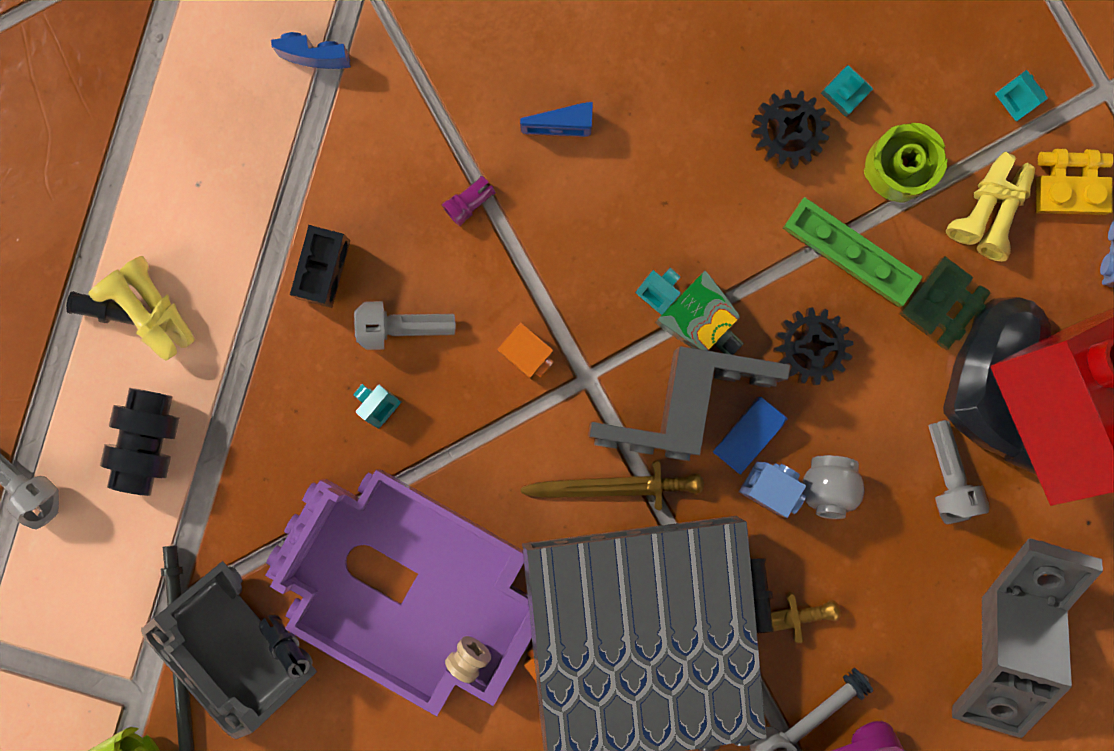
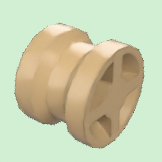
[445,636,491,683]

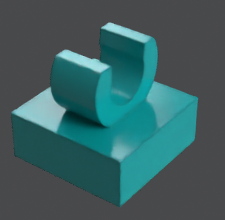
[821,65,873,117]
[995,70,1048,121]
[635,268,681,315]
[353,384,401,429]

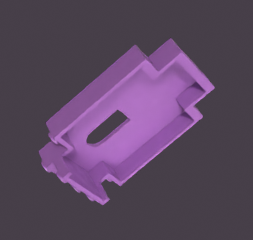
[265,469,532,716]

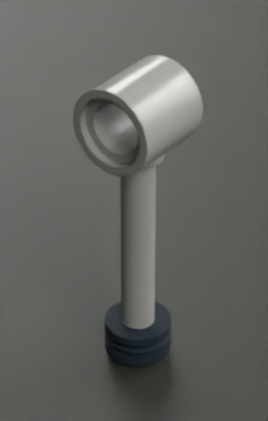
[750,668,873,751]

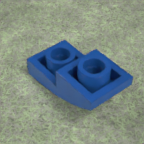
[271,32,351,69]

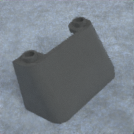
[141,561,317,739]

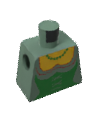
[655,271,744,355]

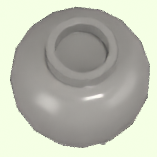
[802,455,864,519]

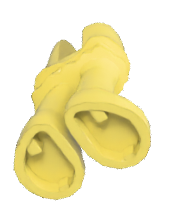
[946,152,1036,262]
[88,256,195,361]

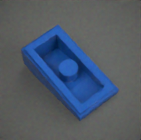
[520,102,593,137]
[713,397,788,475]

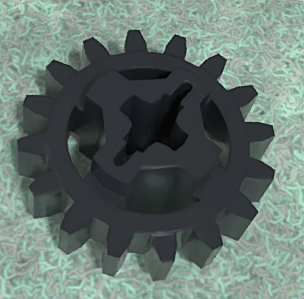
[751,90,830,169]
[773,307,854,386]

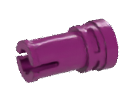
[442,176,496,227]

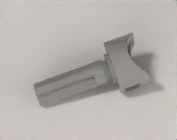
[354,301,455,350]
[928,420,989,524]
[0,454,59,530]

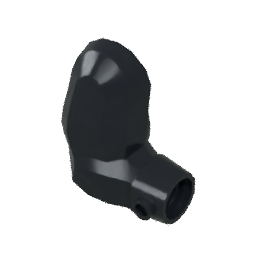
[943,297,1051,475]

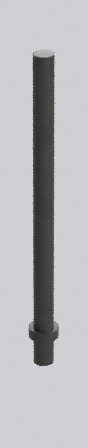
[160,545,194,751]

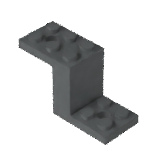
[588,346,790,461]
[952,538,1103,738]

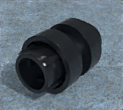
[100,388,180,496]

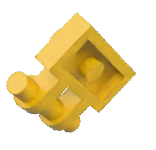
[1036,149,1113,215]

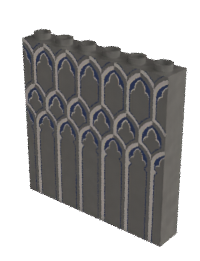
[522,516,766,751]

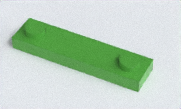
[782,197,922,308]

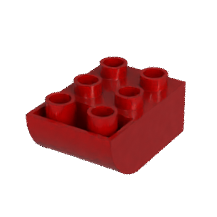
[990,308,1114,506]

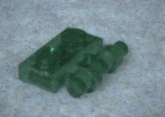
[899,256,991,350]

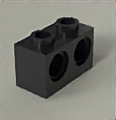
[290,225,351,308]

